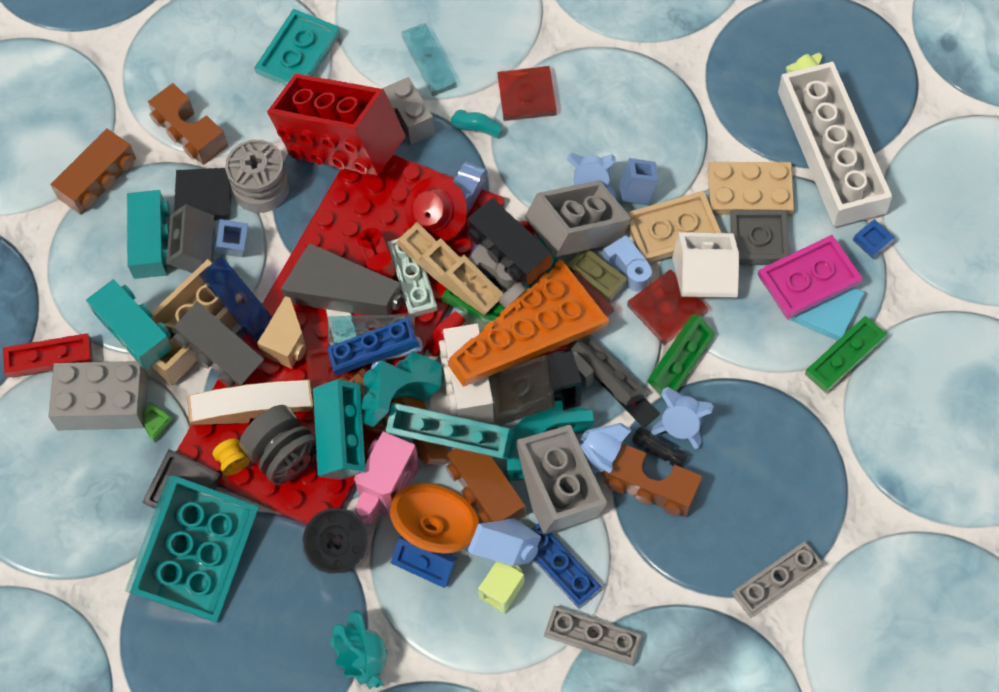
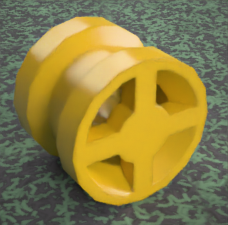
[212,438,250,476]

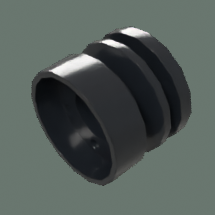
[302,508,368,574]

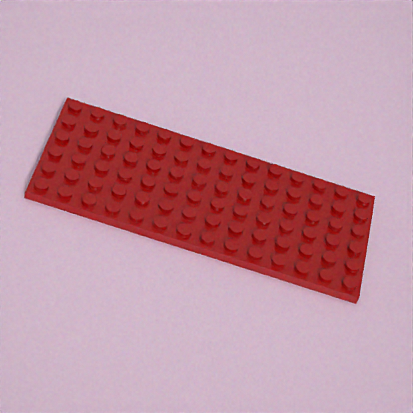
[176,154,505,525]

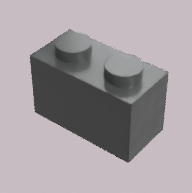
[166,204,215,273]

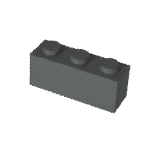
[171,301,264,387]

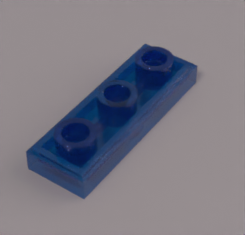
[199,256,272,342]

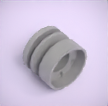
[225,140,290,213]

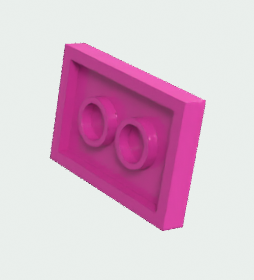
[758,235,863,320]

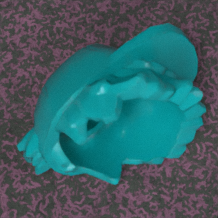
[329,610,387,689]

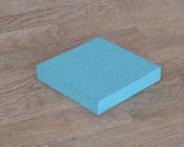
[788,288,864,341]

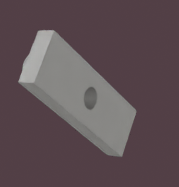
[732,541,824,619]
[544,606,643,666]

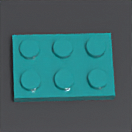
[254,9,340,86]

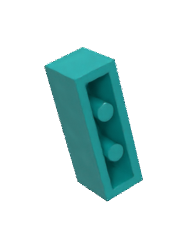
[127,190,170,279]
[86,279,173,370]
[313,379,366,480]

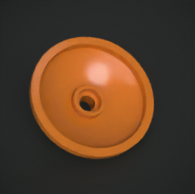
[390,483,479,553]

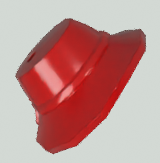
[404,177,467,242]

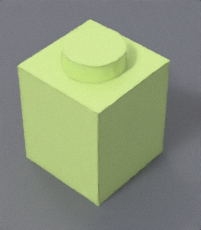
[478,561,525,614]

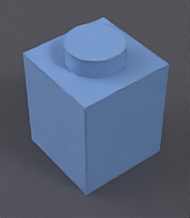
[620,158,658,205]
[214,219,248,257]

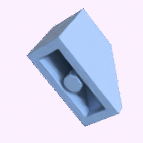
[468,518,541,566]

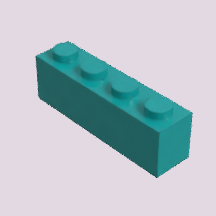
[386,403,515,459]

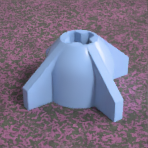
[567,152,616,199]
[651,387,714,449]
[579,423,631,476]

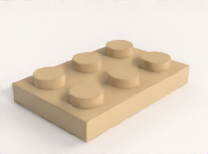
[708,162,794,215]
[626,190,721,263]

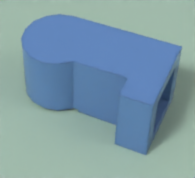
[453,161,488,217]

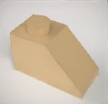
[257,296,306,369]

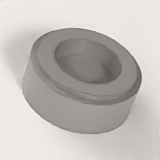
[499,281,526,308]

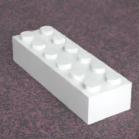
[778,62,892,227]

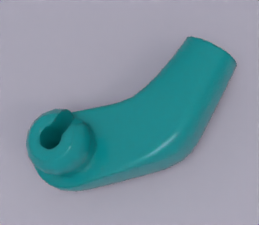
[451,109,502,138]

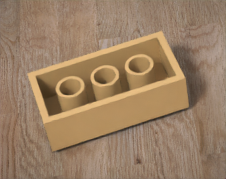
[150,259,253,386]

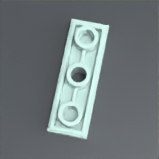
[387,239,437,318]

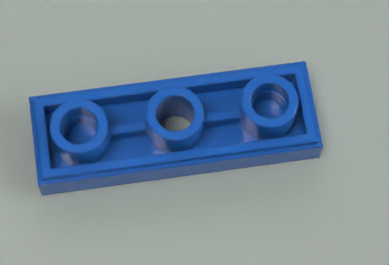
[327,317,418,376]
[531,523,602,609]

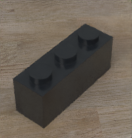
[467,198,552,287]

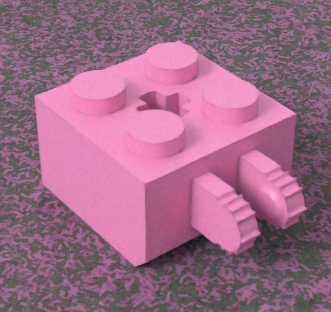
[354,431,420,525]

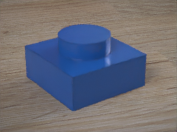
[853,219,895,259]

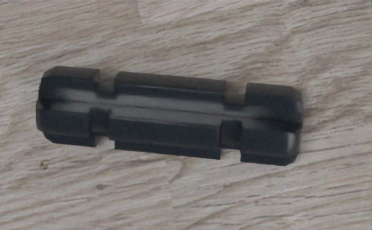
[632,427,688,467]

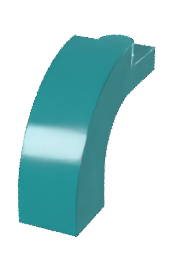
[507,401,594,481]

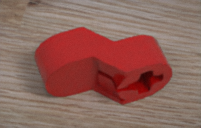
[357,228,396,279]

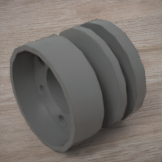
[239,404,317,486]

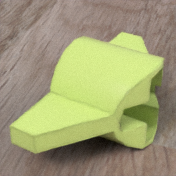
[786,53,822,73]

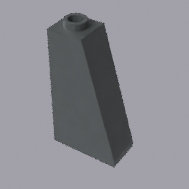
[281,243,403,319]

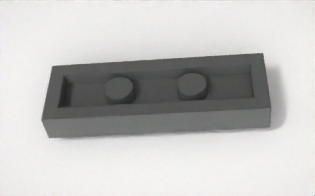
[569,335,647,405]

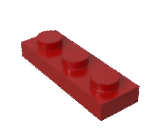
[3,333,93,378]

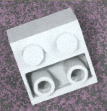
[672,232,739,297]

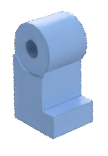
[602,235,652,292]

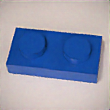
[391,536,457,588]

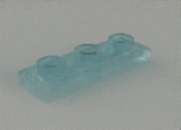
[401,23,457,97]
[328,314,415,346]

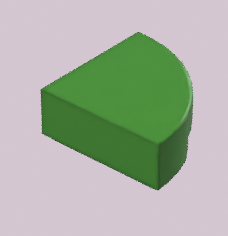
[144,402,174,442]

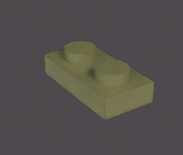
[567,250,628,303]

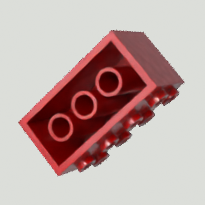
[267,73,406,176]

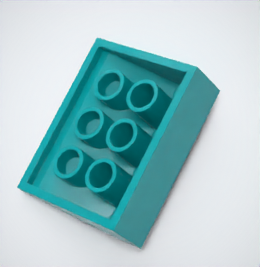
[125,475,259,623]

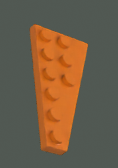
[447,259,610,387]

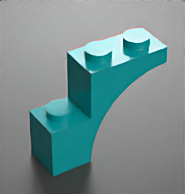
[361,351,442,427]

